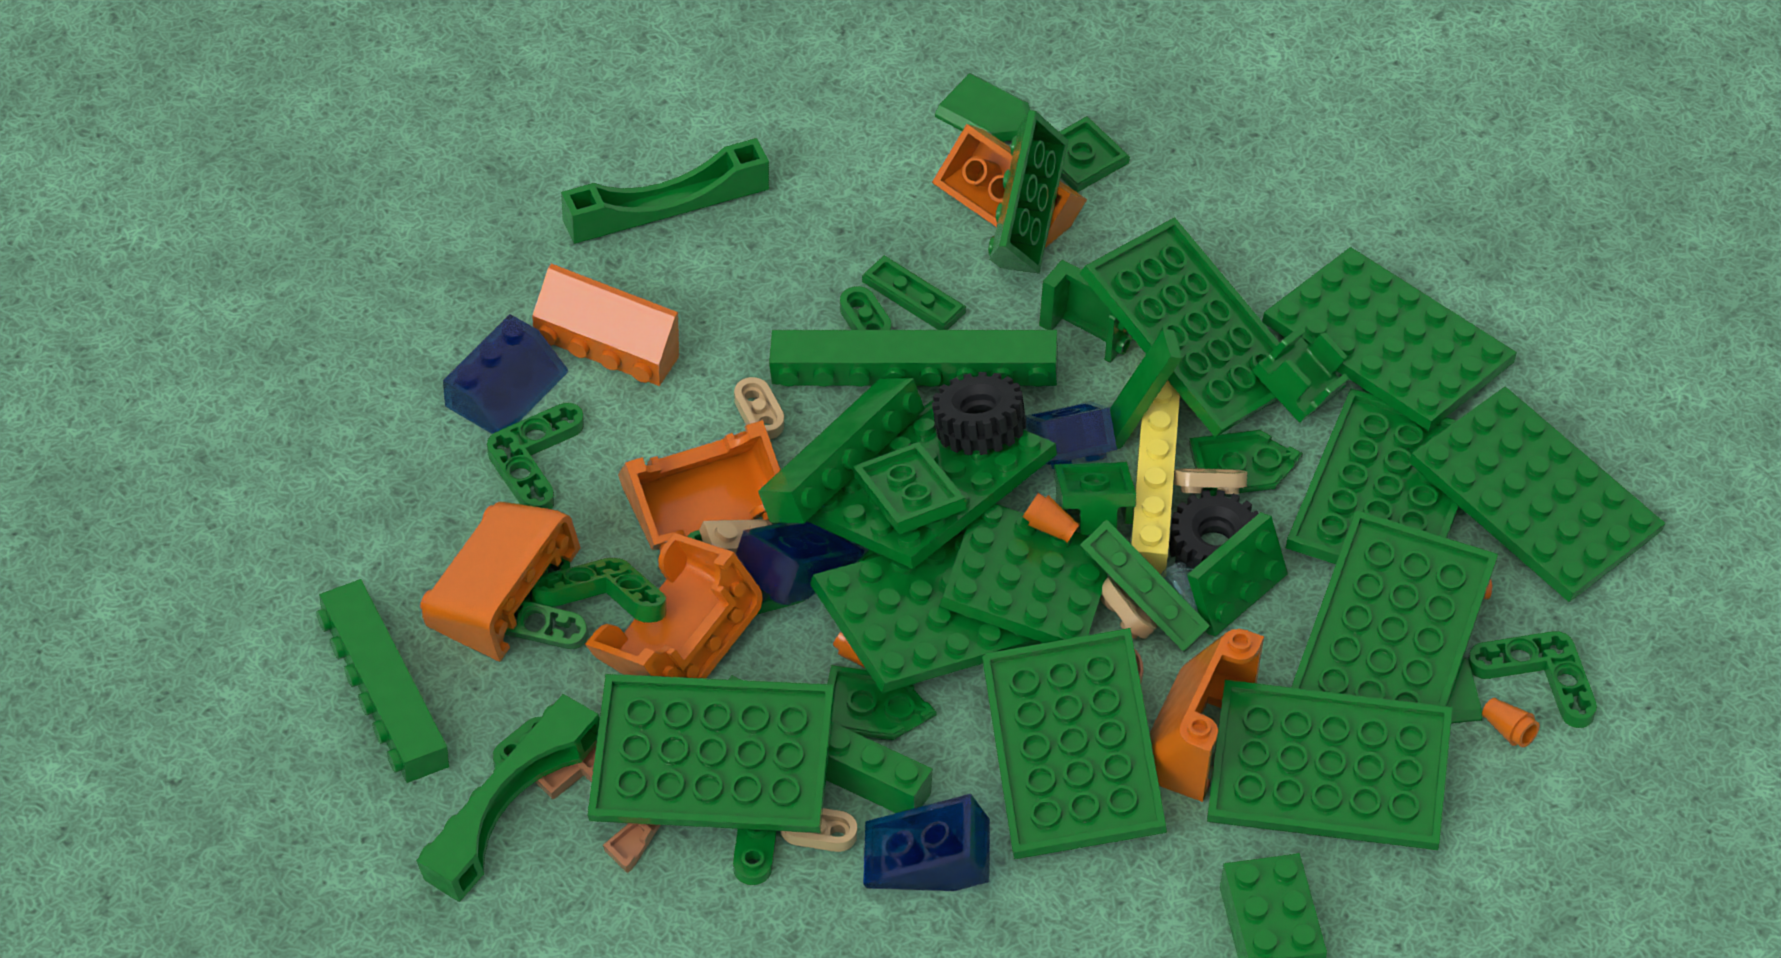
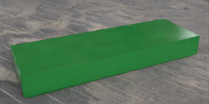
[862,255,966,330]

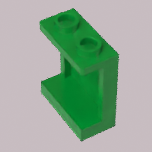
[1039,260,1132,363]

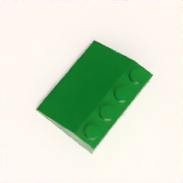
[988,110,1069,274]

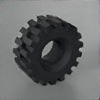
[932,372,1026,455]
[1169,490,1259,575]

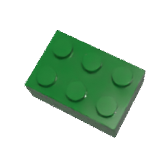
[1220,853,1327,958]

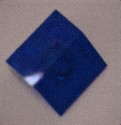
[1025,401,1117,469]

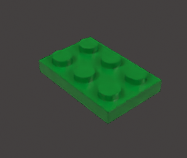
[853,442,967,535]
[1187,512,1288,637]

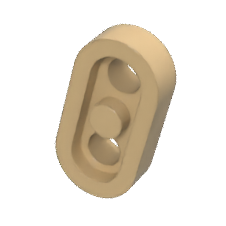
[734,377,784,440]
[1174,468,1247,494]
[1100,576,1157,639]
[781,808,857,852]

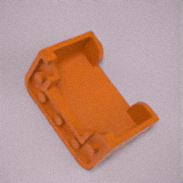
[618,420,780,552]
[420,501,581,662]
[585,533,763,679]
[1150,629,1264,802]

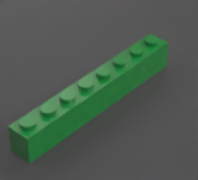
[769,330,1058,387]

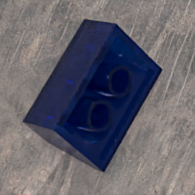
[443,314,568,434]

